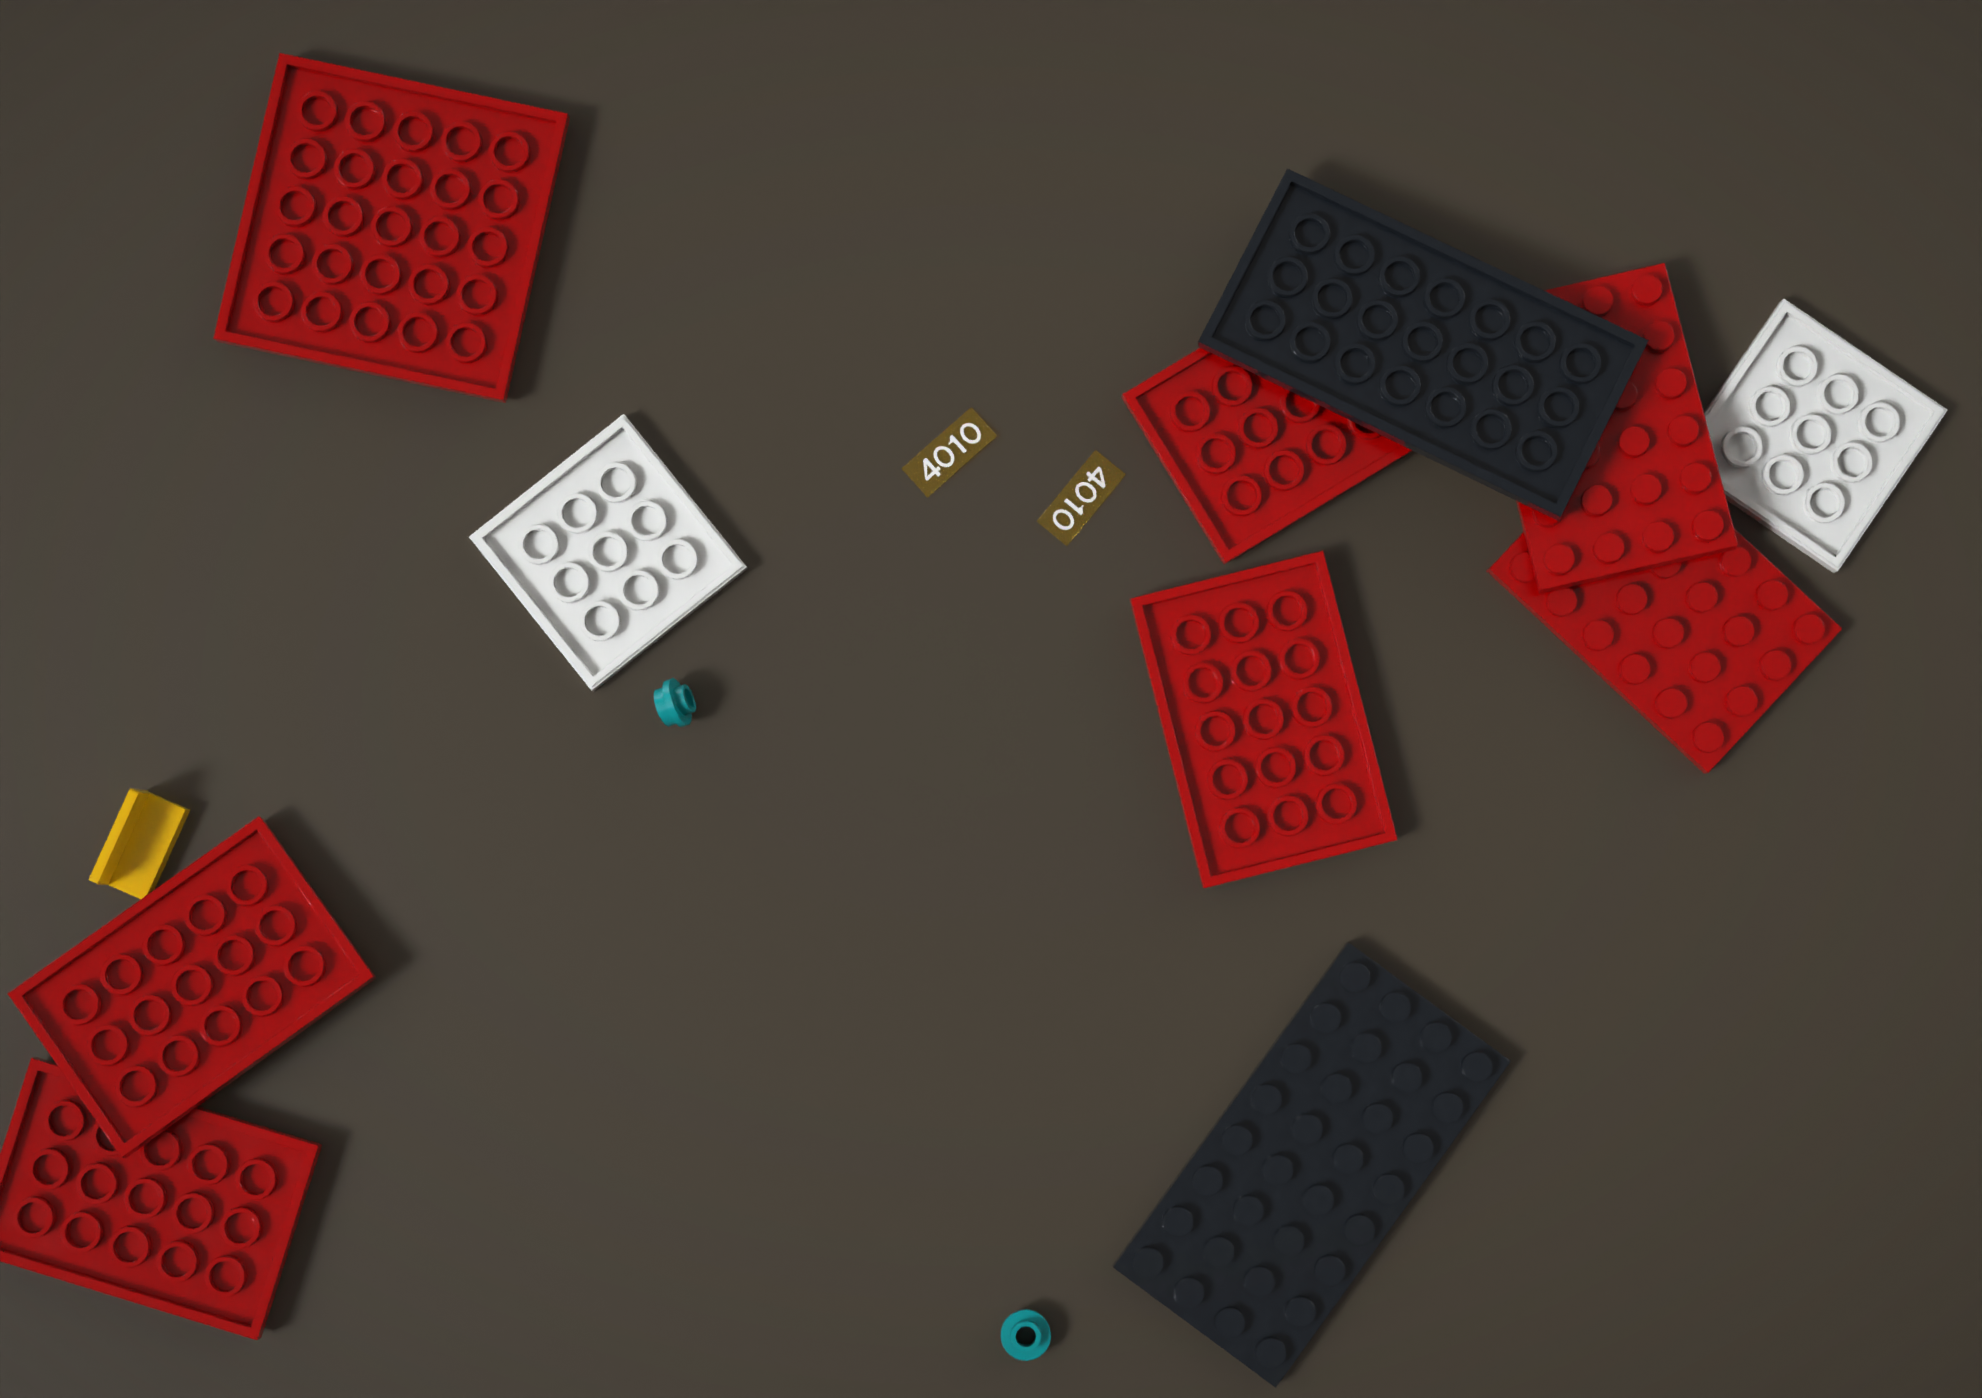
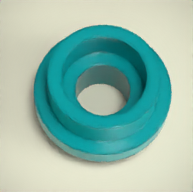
[654,678,696,727]
[1001,1309,1051,1361]

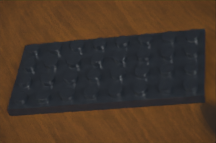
[1198,168,1649,521]
[1112,942,1511,1388]

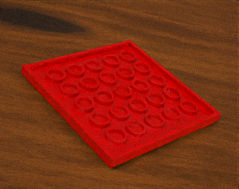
[213,53,570,403]

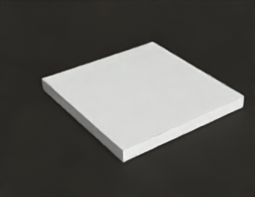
[1704,299,1947,573]
[469,414,748,692]

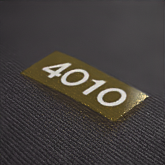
[901,407,997,498]
[1037,450,1126,546]

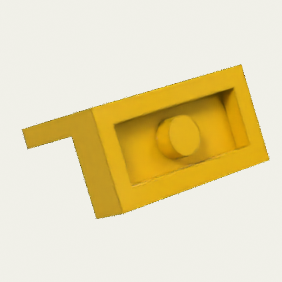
[89,788,190,899]

